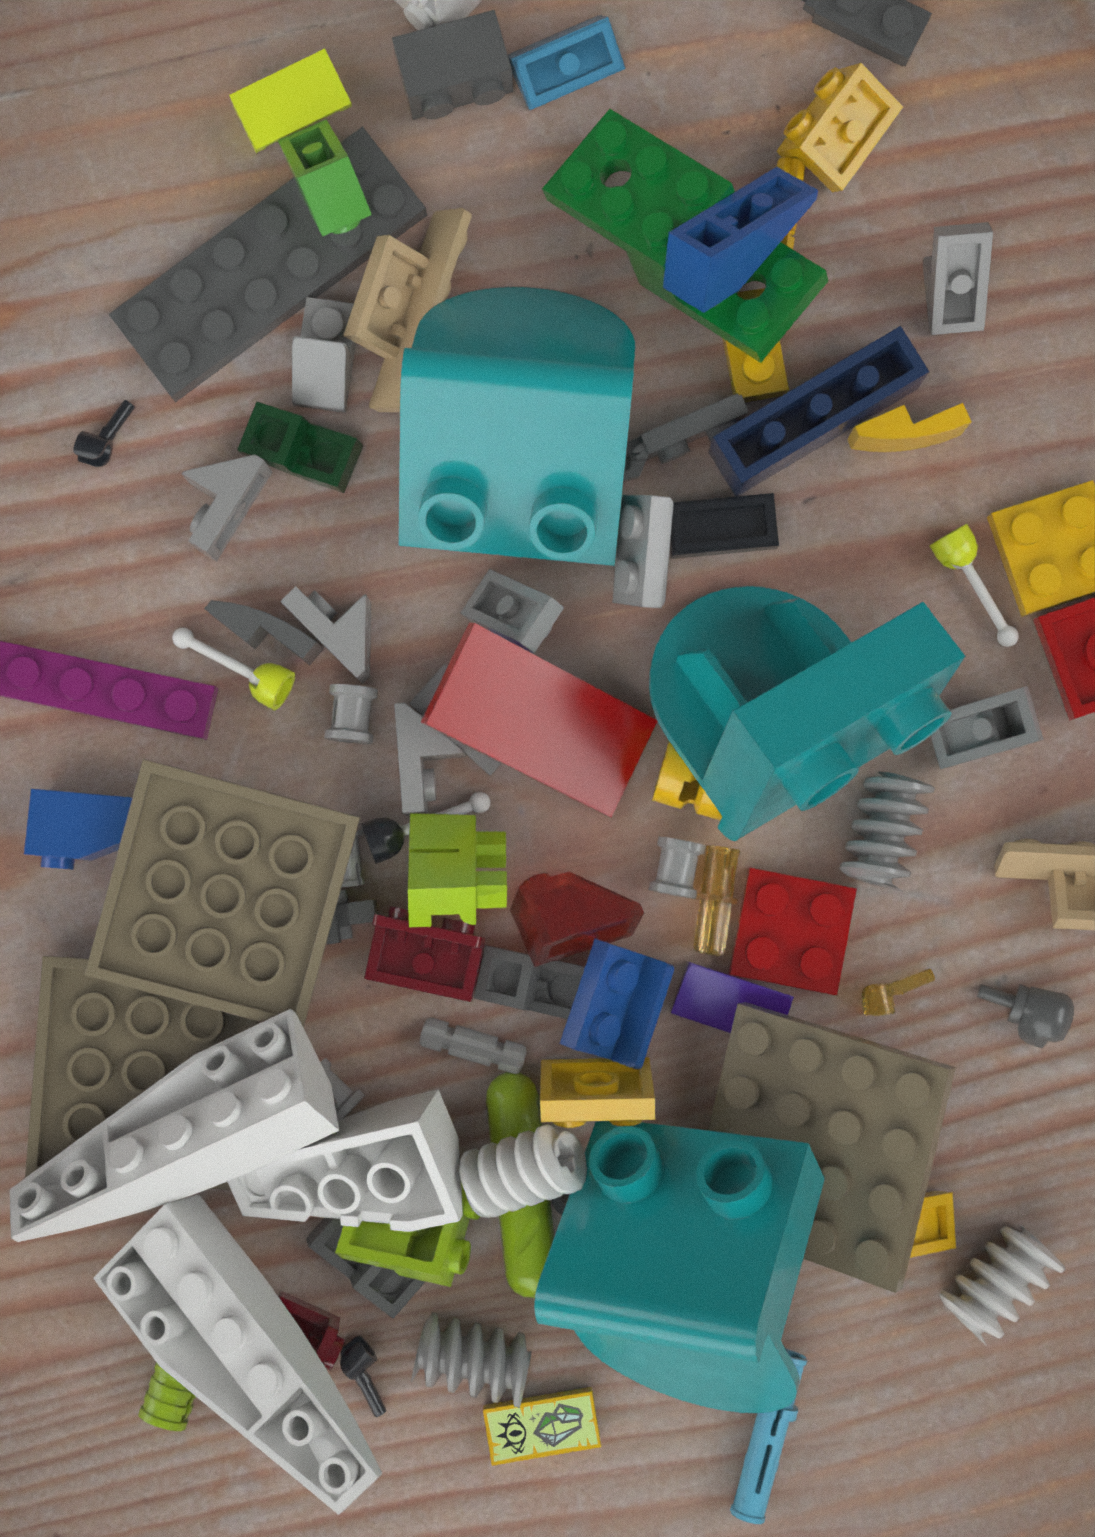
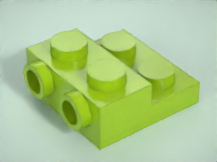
[335,1182,480,1287]

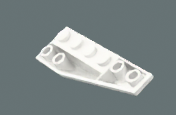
[10,1009,339,1242]
[93,1194,382,1515]

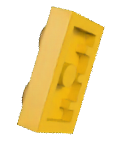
[776,63,903,193]

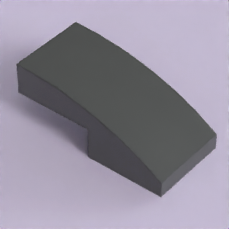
[204,600,323,666]
[474,945,585,1019]
[306,1218,426,1319]

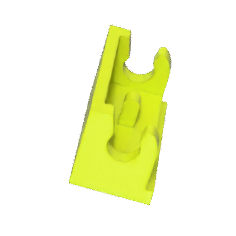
[229,48,352,153]

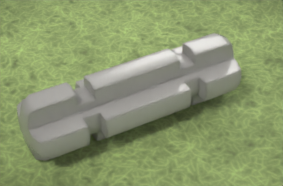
[420,1018,527,1074]

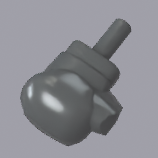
[977,984,1074,1048]

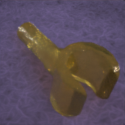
[861,968,935,1016]

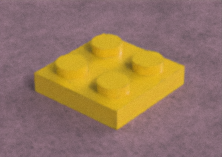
[987,480,1095,617]
[540,1057,655,1128]

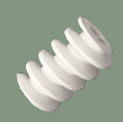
[459,1124,587,1218]
[939,1225,1065,1346]

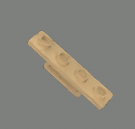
[343,208,472,412]
[994,839,1095,930]

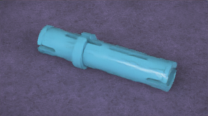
[730,1348,807,1524]

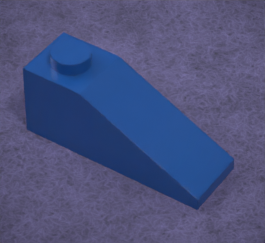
[663,167,818,313]
[24,789,132,870]

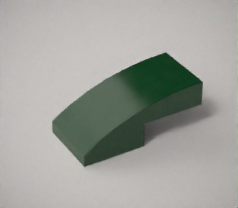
[237,401,363,493]

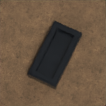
[670,493,779,559]

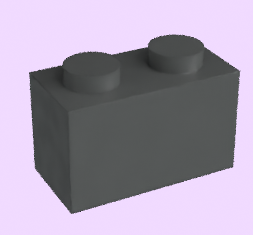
[392,10,513,119]

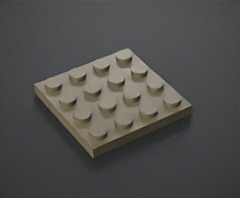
[84,759,361,1028]
[25,956,260,1190]
[708,1002,956,1293]

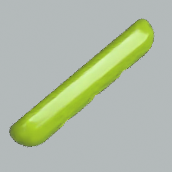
[486,1072,555,1298]

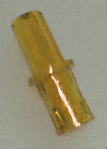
[693,845,740,956]

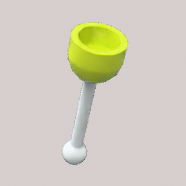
[929,523,1019,647]
[172,627,295,711]

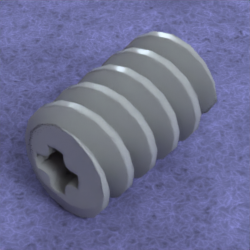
[839,771,935,892]
[411,1312,532,1408]

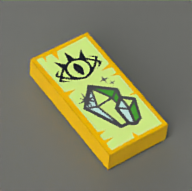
[483,1387,601,1466]

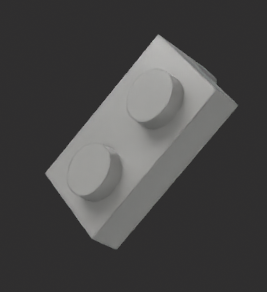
[612,494,674,608]

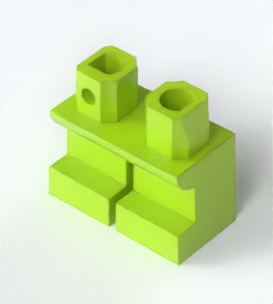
[408,813,507,927]

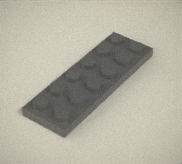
[109,126,427,403]

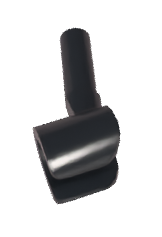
[73,400,135,467]
[340,1335,387,1417]

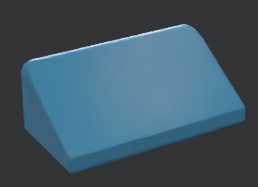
[508,15,626,110]

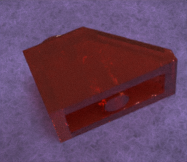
[510,871,644,967]

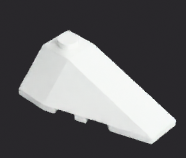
[227,1089,463,1232]

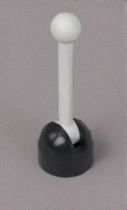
[361,792,490,864]

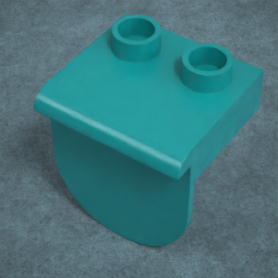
[398,287,635,566]
[649,586,966,841]
[534,1121,825,1413]

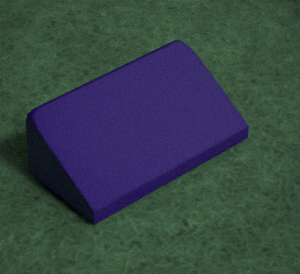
[671,961,794,1033]

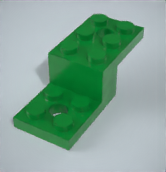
[542,108,829,363]

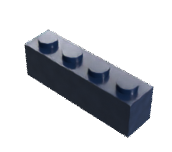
[708,326,930,497]

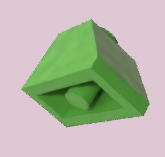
[278,119,372,237]

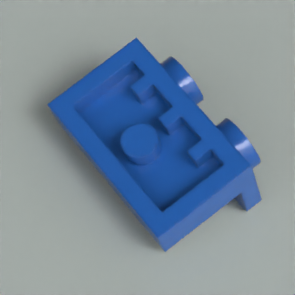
[559,939,674,1070]

